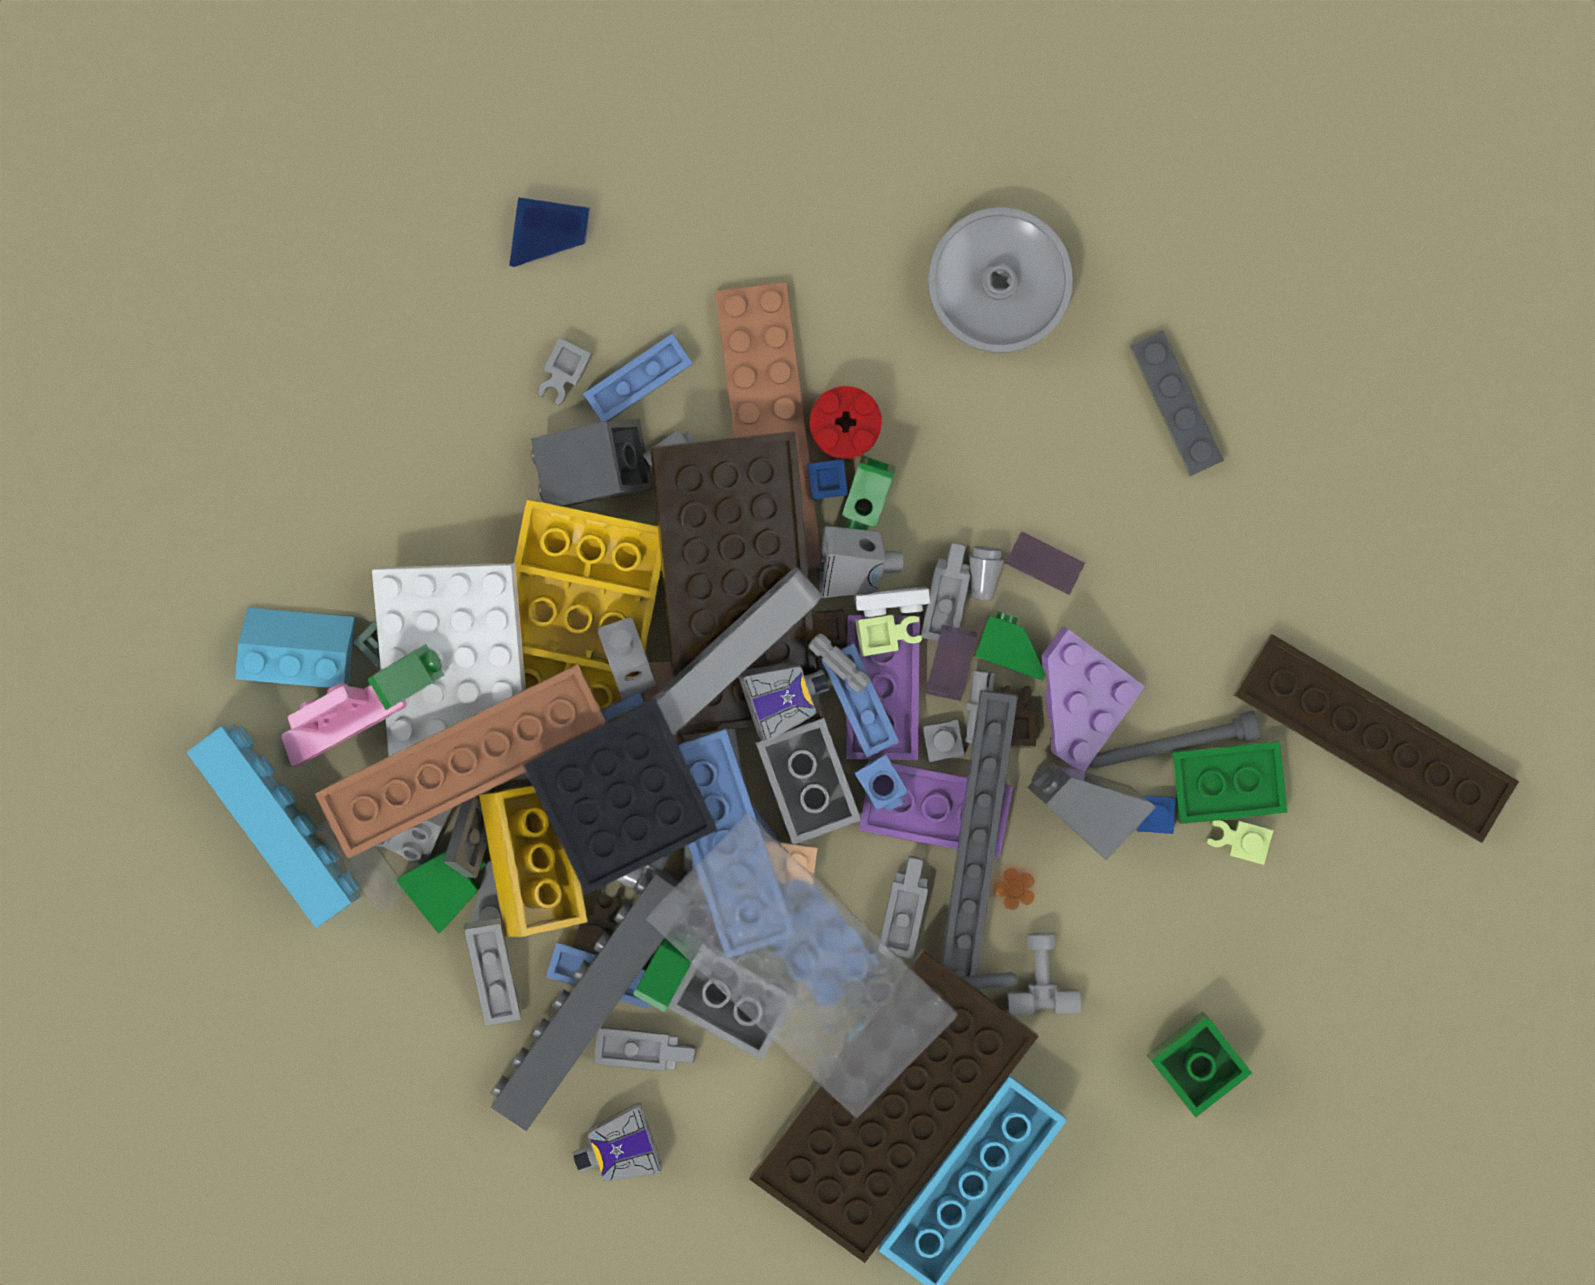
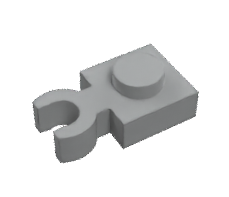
[538,338,592,406]

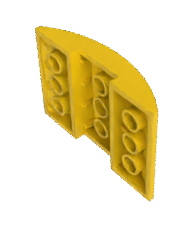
[514,499,662,709]

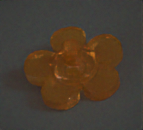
[994,868,1035,910]

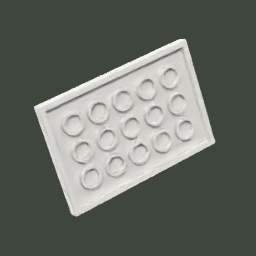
[372,563,529,780]

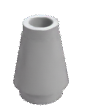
[969,546,1005,600]

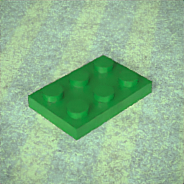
[1171,741,1288,824]

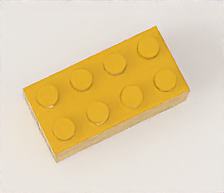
[479,784,587,937]

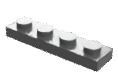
[1129,331,1224,476]

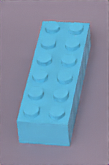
[186,724,361,928]
[878,1074,1067,1285]

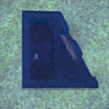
[509,197,591,267]

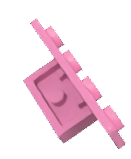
[282,684,407,767]

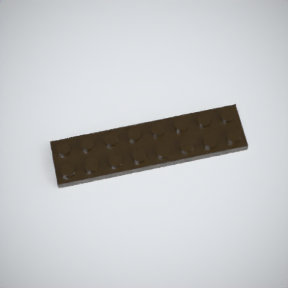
[1233,634,1519,843]

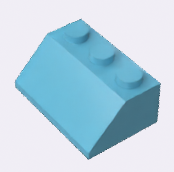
[235,608,356,688]

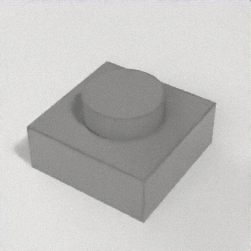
[922,720,965,762]

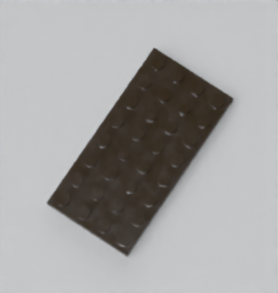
[650,431,821,736]
[749,949,1039,1263]

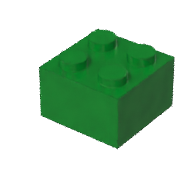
[1146,1011,1252,1118]

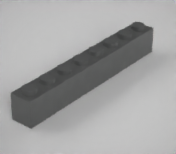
[490,868,693,1131]

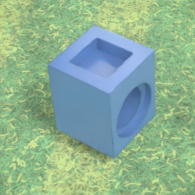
[854,753,908,812]

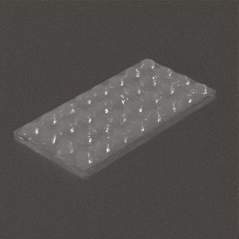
[646,812,958,1119]

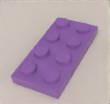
[846,615,920,760]
[858,759,1013,857]

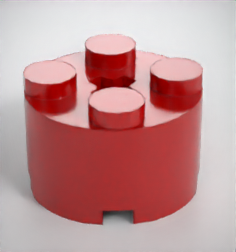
[810,386,882,460]

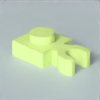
[855,615,922,656]
[1205,820,1274,865]

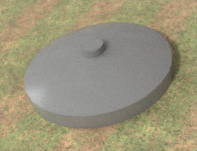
[928,207,1073,353]

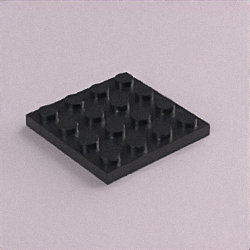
[522,698,718,894]

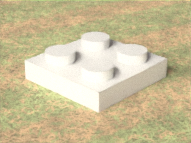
[855,586,930,617]

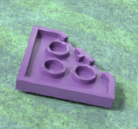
[1042,626,1145,772]

